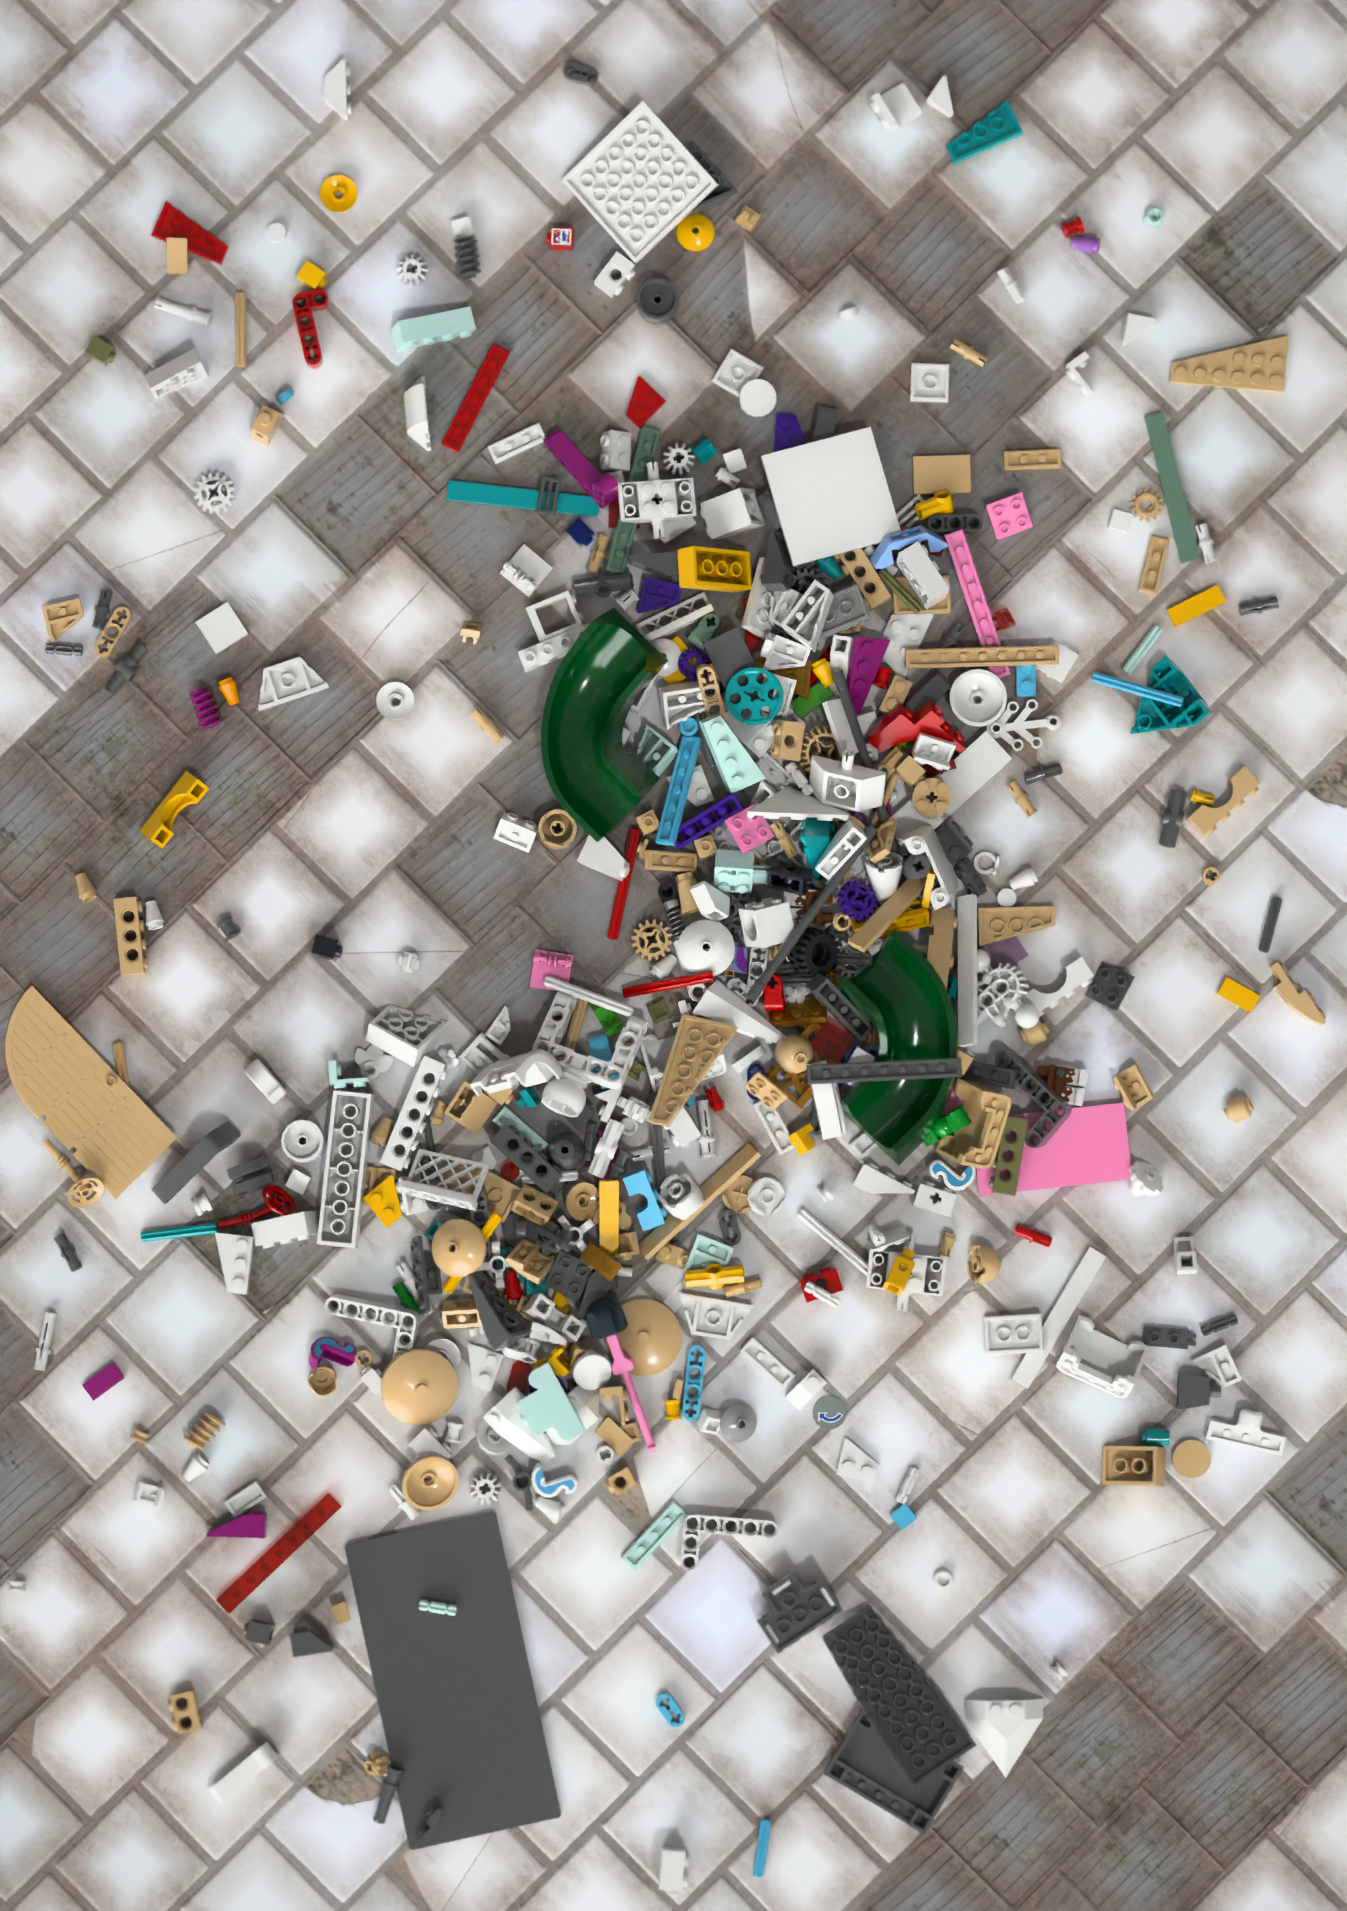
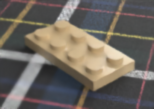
[437,1153,521,1223]

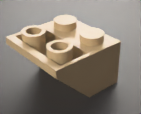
[444,1081,498,1135]

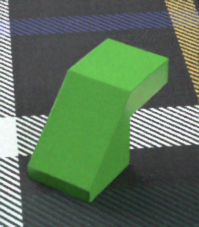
[588,991,625,1037]

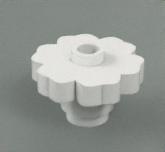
[1128,1161,1164,1196]

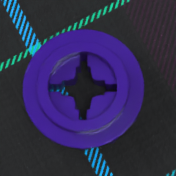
[678,648,708,679]

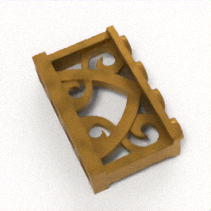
[765,1023,849,1109]

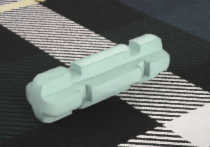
[419,1599,457,1616]

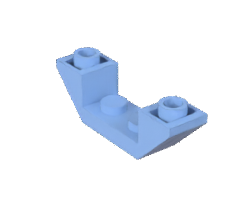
[870,525,948,569]

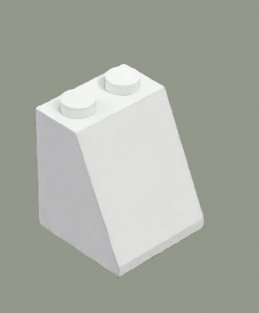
[700,488,766,540]

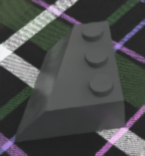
[685,147,738,218]

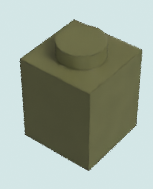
[85,335,116,366]

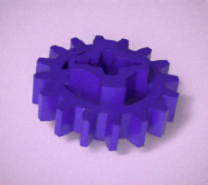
[837,879,878,922]

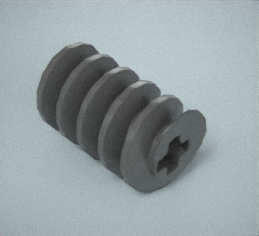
[453,238,481,279]
[902,855,931,880]

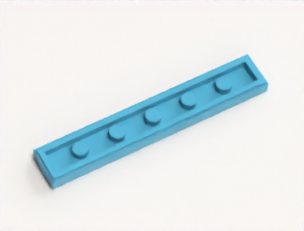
[655,736,702,846]

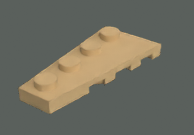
[978,906,1055,947]

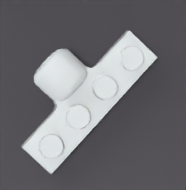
[1206,1408,1286,1456]

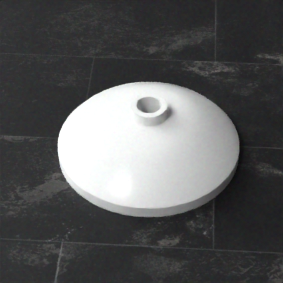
[949,669,1007,727]
[677,920,735,976]

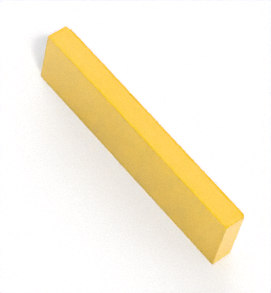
[599,1180,619,1256]

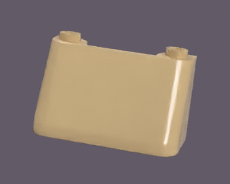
[936,1078,1011,1169]

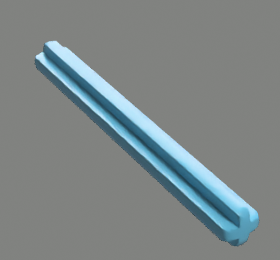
[1092,672,1184,707]

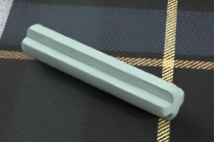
[1122,625,1162,675]

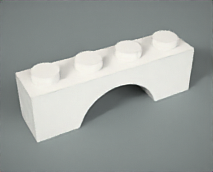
[1021,956,1094,1017]

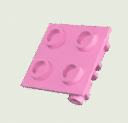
[986,492,1033,540]
[724,803,774,854]
[529,949,573,992]

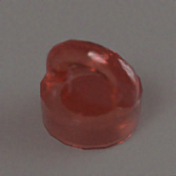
[500,1162,520,1182]

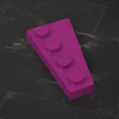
[842,636,890,713]

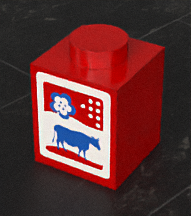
[547,227,574,251]

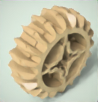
[799,725,842,771]

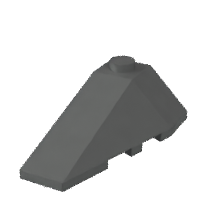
[467,1271,532,1350]

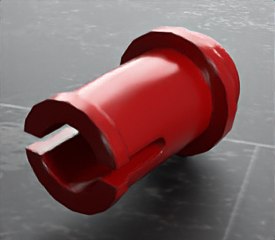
[704,1086,725,1112]

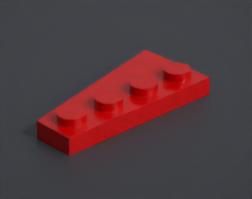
[151,201,229,266]

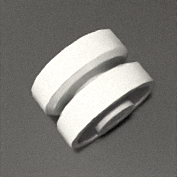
[281,1120,325,1163]

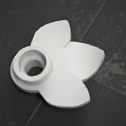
[355,1044,393,1079]

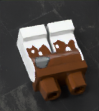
[784,890,833,927]
[1034,1064,1088,1107]

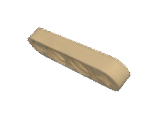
[696,664,728,725]

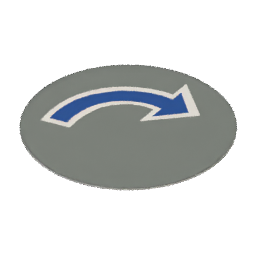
[813,1395,846,1429]

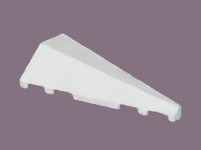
[692,980,786,1044]

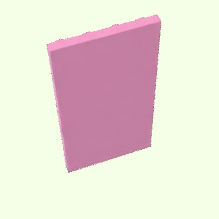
[976,1103,1131,1196]

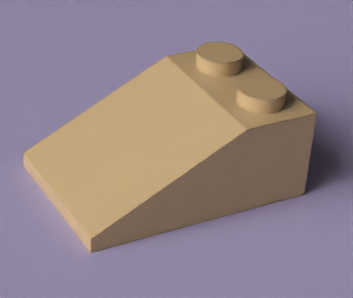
[1102,1446,1166,1487]

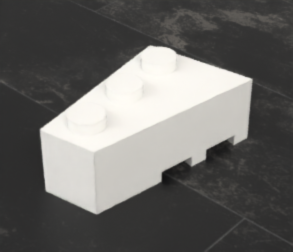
[781,580,834,652]
[658,679,720,729]
[251,1210,320,1249]

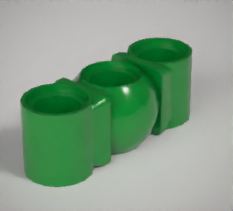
[923,1105,972,1147]

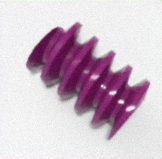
[189,687,223,730]

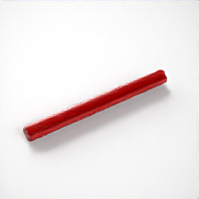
[607,828,641,940]

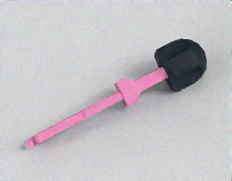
[585,1297,655,1453]

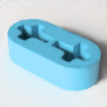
[656,1693,684,1727]

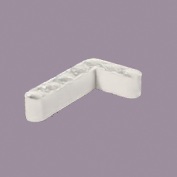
[324,1294,420,1359]
[681,1514,778,1571]

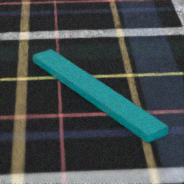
[447,480,599,517]

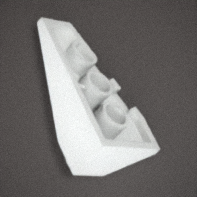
[483,1387,556,1467]

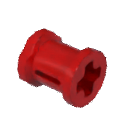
[1061,216,1084,238]
[872,666,894,690]

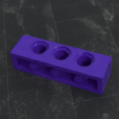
[675,793,745,850]

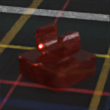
[992,608,1016,631]

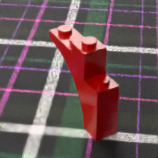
[867,701,965,753]

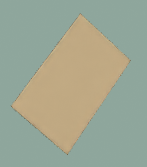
[167,238,188,274]
[595,1417,634,1457]

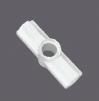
[588,1119,625,1179]

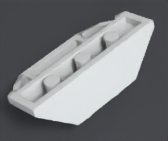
[544,1385,600,1445]

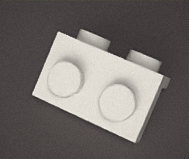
[600,430,631,471]
[911,732,956,770]

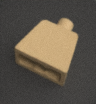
[251,405,284,446]

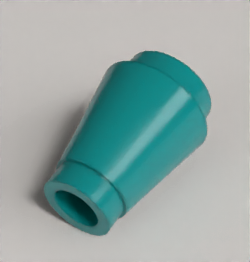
[815,556,843,580]

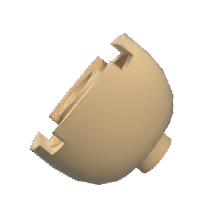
[774,1034,814,1074]
[967,1245,1002,1284]

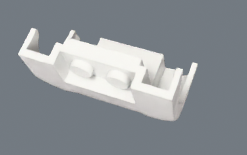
[469,1049,564,1096]

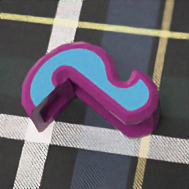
[308,1336,357,1371]

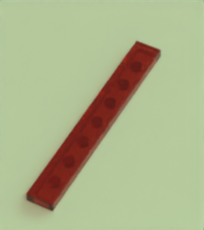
[216,1493,342,1614]

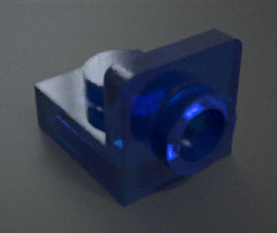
[565,518,595,548]

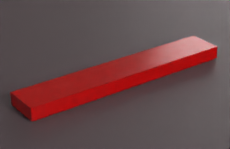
[441,343,510,453]

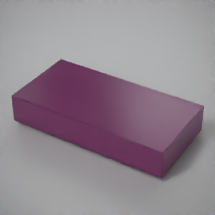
[82,1362,125,1401]

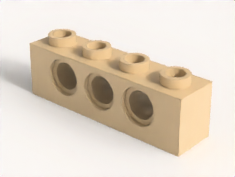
[833,548,891,611]
[113,897,148,976]

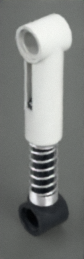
[658,882,707,1003]

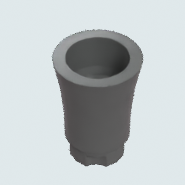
[757,489,782,533]

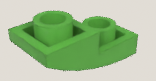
[791,682,835,719]

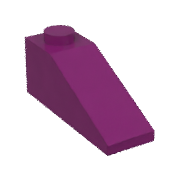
[206,1510,267,1538]

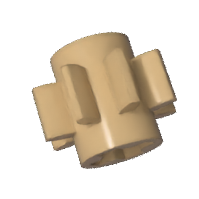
[365,1751,389,1777]

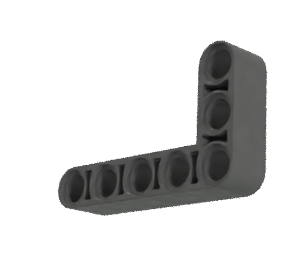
[994,1050,1072,1148]
[152,1121,241,1204]

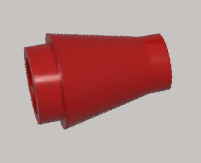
[504,1271,523,1300]

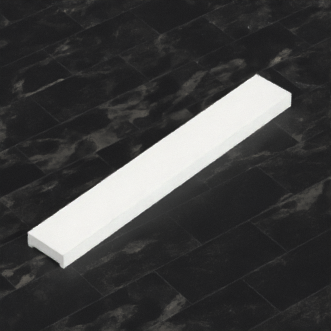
[792,731,1012,930]

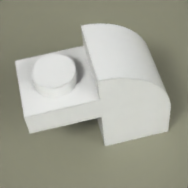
[1173,1237,1197,1274]

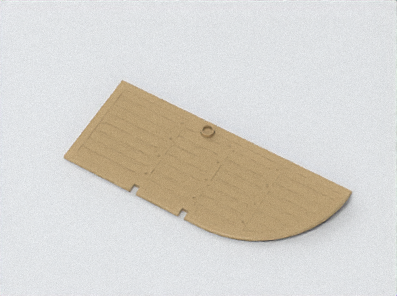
[5,985,178,1199]

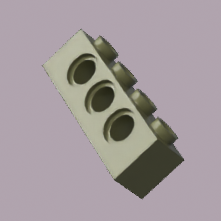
[989,1116,1028,1196]

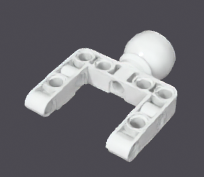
[533,991,648,1118]

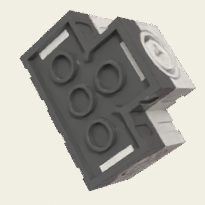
[756,1571,843,1654]

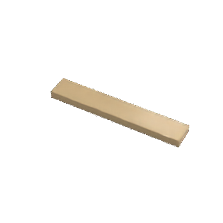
[848,869,927,952]

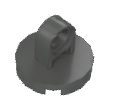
[503,1212,541,1247]

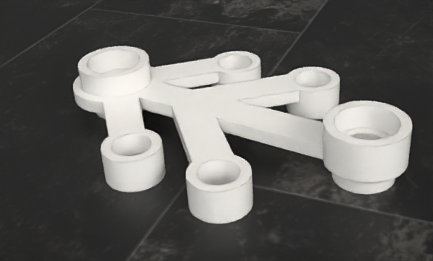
[986,699,1061,751]

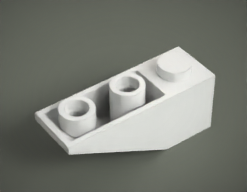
[830,635,854,696]
[853,1163,915,1194]

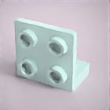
[328,1060,370,1089]

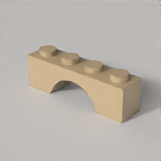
[1187,766,1260,836]

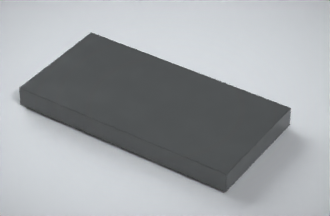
[702,627,770,704]

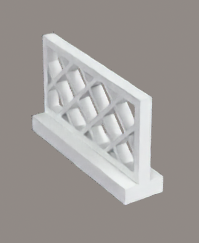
[401,1149,490,1211]

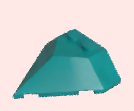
[1130,656,1211,734]
[800,817,837,880]

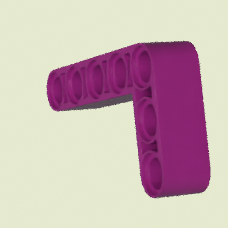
[543,428,618,509]

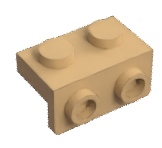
[1113,1064,1155,1110]

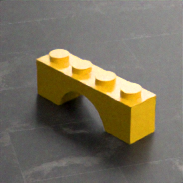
[139,771,209,849]

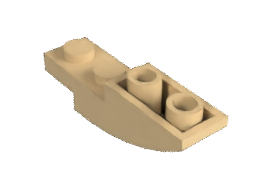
[1269,962,1326,1026]

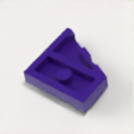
[773,413,807,452]

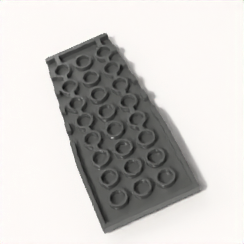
[822,1605,976,1789]

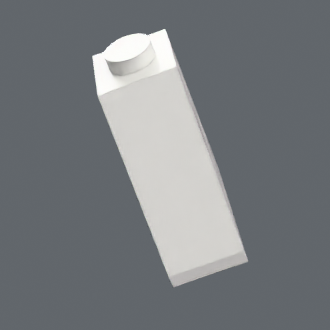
[577,835,630,881]

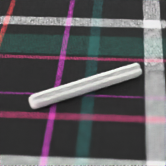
[544,975,634,1017]
[797,1209,868,1276]

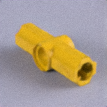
[685,1264,745,1289]

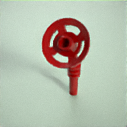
[218,1185,296,1229]

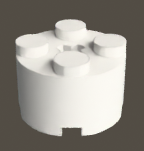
[658,1173,704,1220]

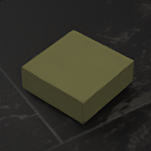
[646,999,672,1024]

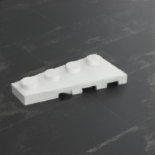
[741,557,774,640]

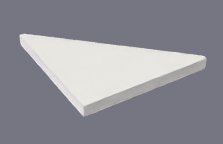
[747,786,850,821]

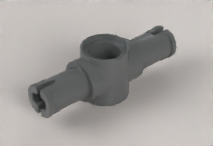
[105,643,148,695]

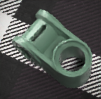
[687,613,720,651]

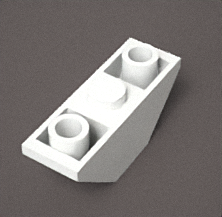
[323,59,351,120]

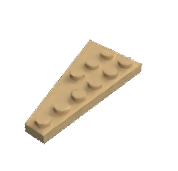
[1169,336,1288,393]
[649,1014,738,1127]

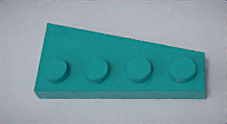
[946,100,1023,165]

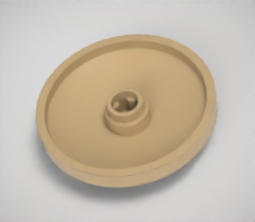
[605,1299,682,1376]
[381,1348,458,1425]

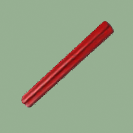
[622,971,714,998]

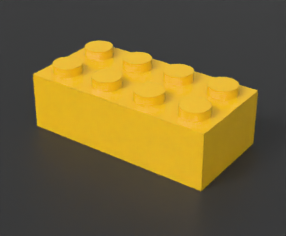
[678,546,752,593]

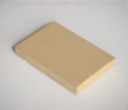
[913,455,971,495]
[893,575,951,615]

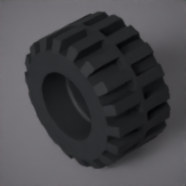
[787,927,840,977]

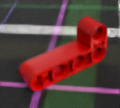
[292,289,329,369]

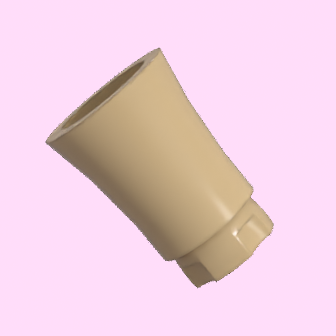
[675,872,700,915]

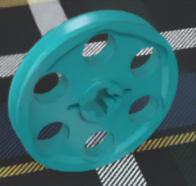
[725,667,783,725]

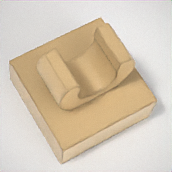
[735,205,761,232]
[460,621,482,644]

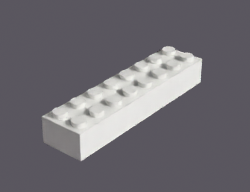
[317,1090,375,1249]

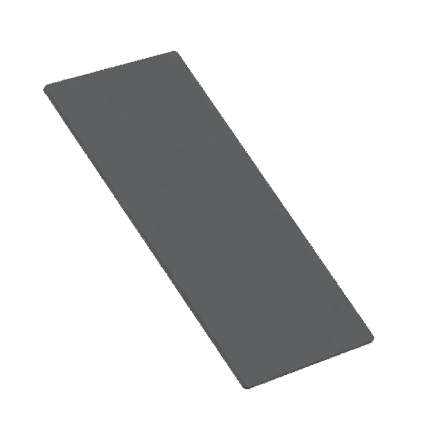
[345,1512,561,1850]

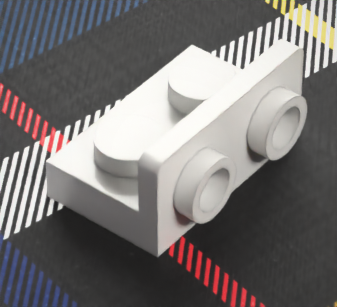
[494,813,538,853]
[395,1173,429,1216]

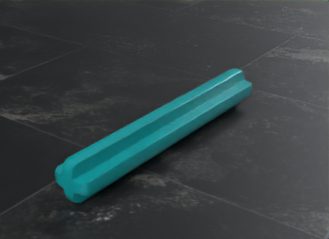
[141,1223,217,1242]

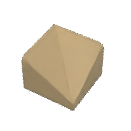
[331,1601,351,1625]

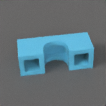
[622,1167,667,1232]

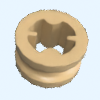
[1202,867,1220,885]
[355,1350,373,1367]
[130,1428,149,1444]

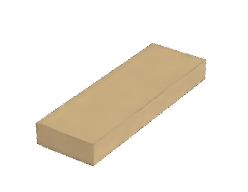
[1003,449,1062,471]
[1138,535,1170,596]
[645,850,697,873]

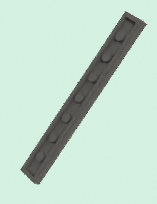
[807,1057,962,1085]

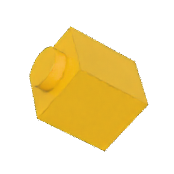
[297,261,328,290]

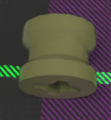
[628,1061,646,1081]

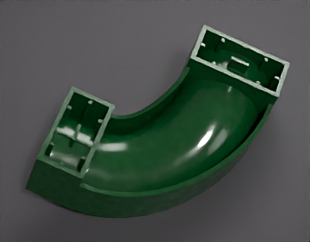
[541,608,668,843]
[840,929,958,1166]

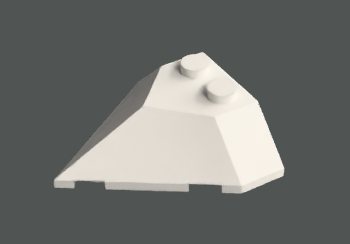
[965,1699,1043,1777]

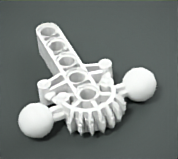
[955,949,1039,1041]

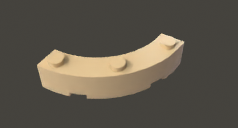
[926,907,958,990]

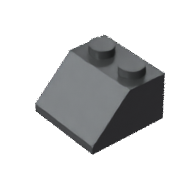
[290,1626,334,1657]

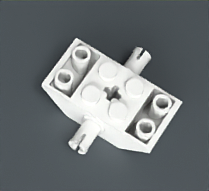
[618,462,697,540]
[809,749,886,813]
[866,1234,947,1312]

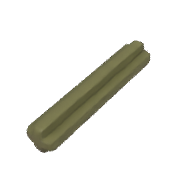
[878,568,923,614]

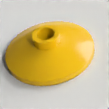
[320,175,358,213]
[677,214,715,251]

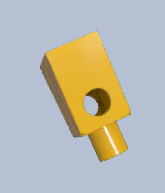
[882,1248,915,1296]

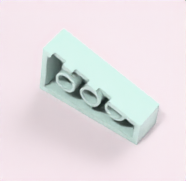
[391,307,476,352]
[699,714,766,794]

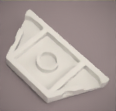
[881,613,934,679]
[258,657,329,711]
[680,1293,753,1340]

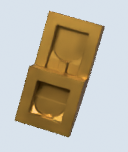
[579,1242,622,1282]

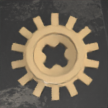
[1129,488,1164,522]

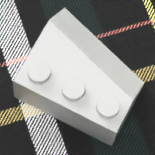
[145,348,207,399]
[366,1005,448,1067]

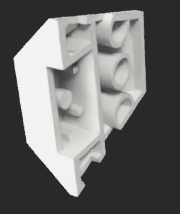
[404,376,431,451]
[749,780,802,861]

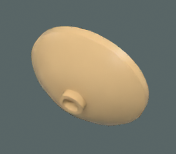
[432,1219,486,1277]
[402,1456,459,1510]

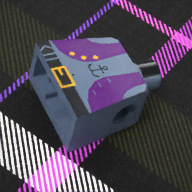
[716,934,747,980]

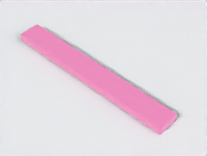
[944,529,1011,678]

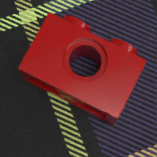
[799,1266,843,1303]

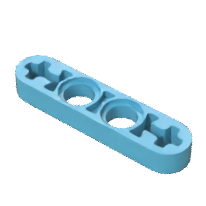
[682,1345,706,1420]

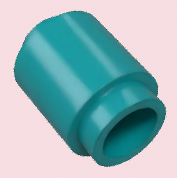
[1141,1427,1170,1447]

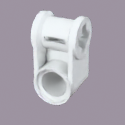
[502,1337,541,1364]

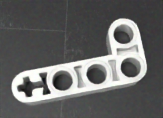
[209,1742,279,1805]

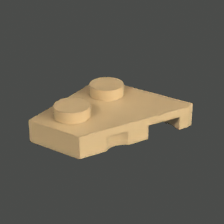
[42,598,84,643]

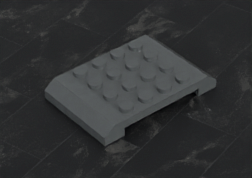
[824,1710,964,1835]

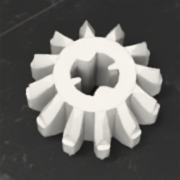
[396,254,429,287]
[663,443,695,476]
[469,1472,502,1505]

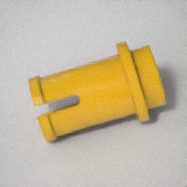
[1190,789,1215,807]

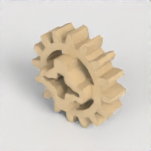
[631,919,673,961]

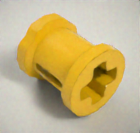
[664,1400,682,1420]

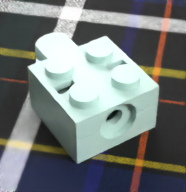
[714,849,771,893]

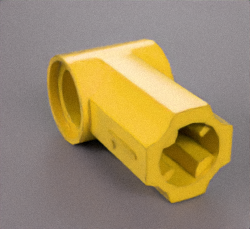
[914,490,953,520]

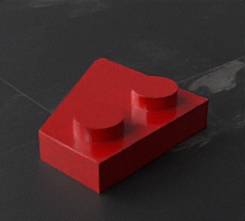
[626,376,666,429]

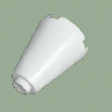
[865,852,904,906]

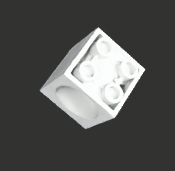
[738,897,794,948]

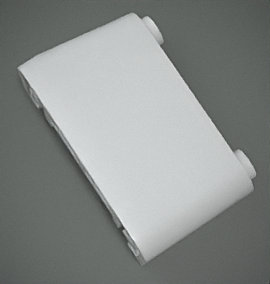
[896,825,959,910]
[640,1017,727,1093]
[1056,1315,1150,1398]

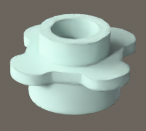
[1143,206,1165,228]

